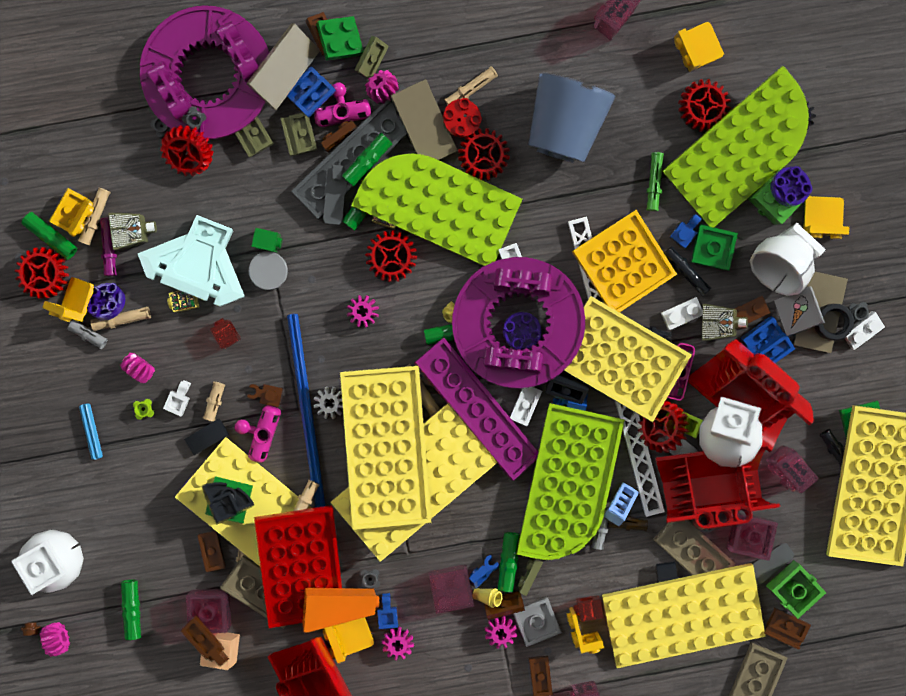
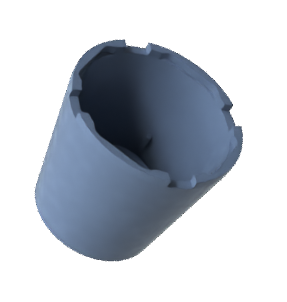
[528,73,615,163]

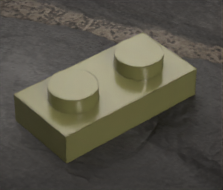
[355,36,389,79]
[517,558,543,596]

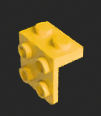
[674,22,724,72]
[49,187,94,237]
[803,196,849,239]
[42,277,94,322]
[566,607,604,654]
[323,617,374,663]

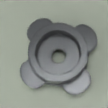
[182,106,206,129]
[150,117,171,137]
[849,302,869,322]
[360,569,380,589]

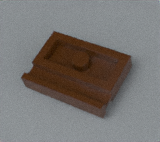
[764,607,811,650]

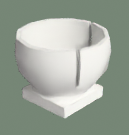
[750,223,825,296]
[699,397,762,467]
[11,530,84,595]

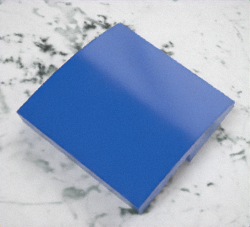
[287,66,336,118]
[740,316,795,363]

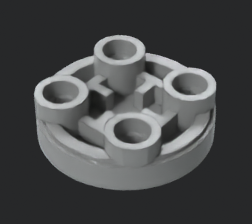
[249,251,288,290]

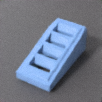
[604,482,639,526]

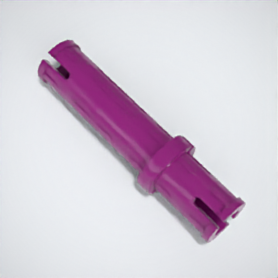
[100,217,117,276]

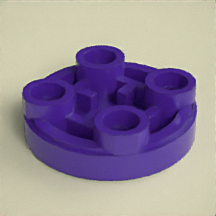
[771,166,812,207]
[87,283,125,321]
[503,312,541,350]

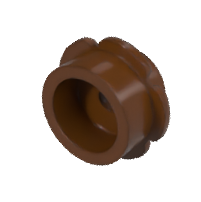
[21,622,40,636]

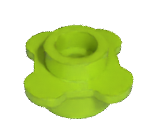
[133,399,154,420]

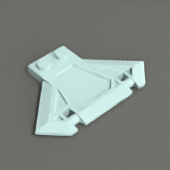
[138,215,245,307]

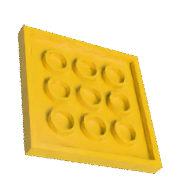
[572,210,677,313]

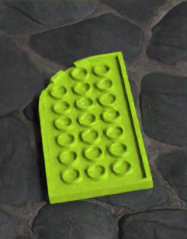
[662,66,809,227]
[351,154,522,266]
[516,403,625,560]

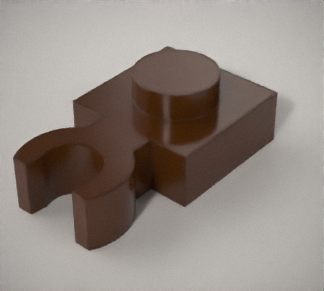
[247,384,283,407]

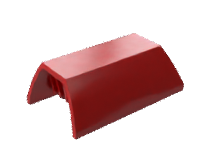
[688,339,814,452]
[655,443,780,530]
[267,637,352,696]

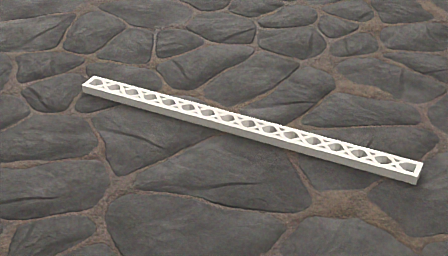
[568,217,665,517]

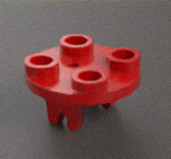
[443,98,482,137]

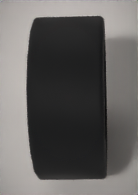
[814,304,854,340]

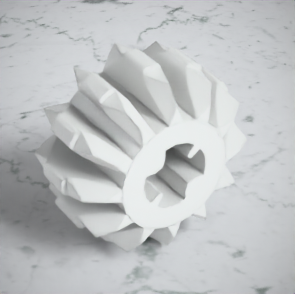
[314,387,343,419]

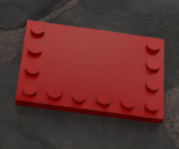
[254,505,342,628]

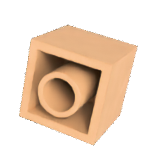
[200,630,240,670]

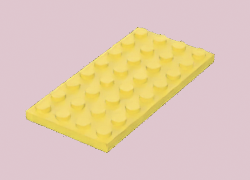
[340,366,431,530]
[330,404,498,562]
[826,405,906,566]
[602,563,766,668]

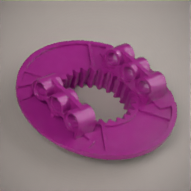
[140,6,270,139]
[452,257,585,388]

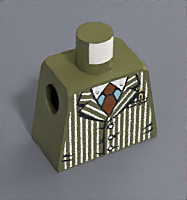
[108,213,157,251]
[702,304,748,341]

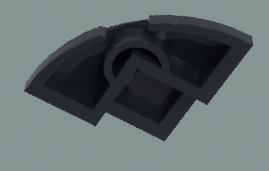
[202,482,255,525]

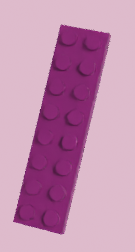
[414,338,538,481]

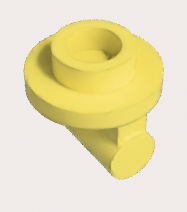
[442,301,455,323]

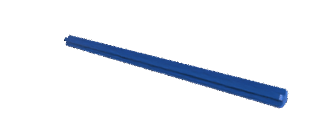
[287,314,326,508]

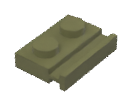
[280,113,318,157]
[235,116,274,158]

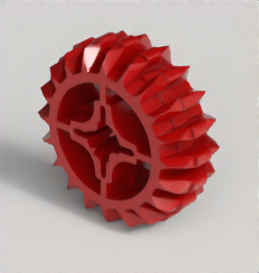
[678,79,731,132]
[160,125,214,177]
[458,128,510,181]
[365,230,417,282]
[14,247,69,299]
[638,401,690,453]

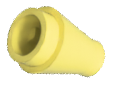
[473,588,502,608]

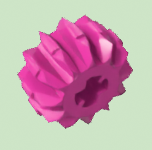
[365,70,399,104]
[347,295,379,327]
[120,353,155,383]
[485,616,517,649]
[40,622,70,657]
[382,627,414,660]

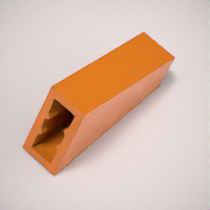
[302,588,379,632]

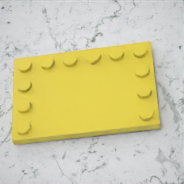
[564,296,691,422]
[175,437,312,567]

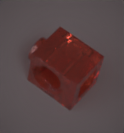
[210,318,242,349]
[573,595,604,622]

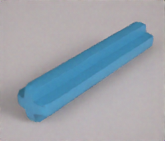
[79,403,103,460]

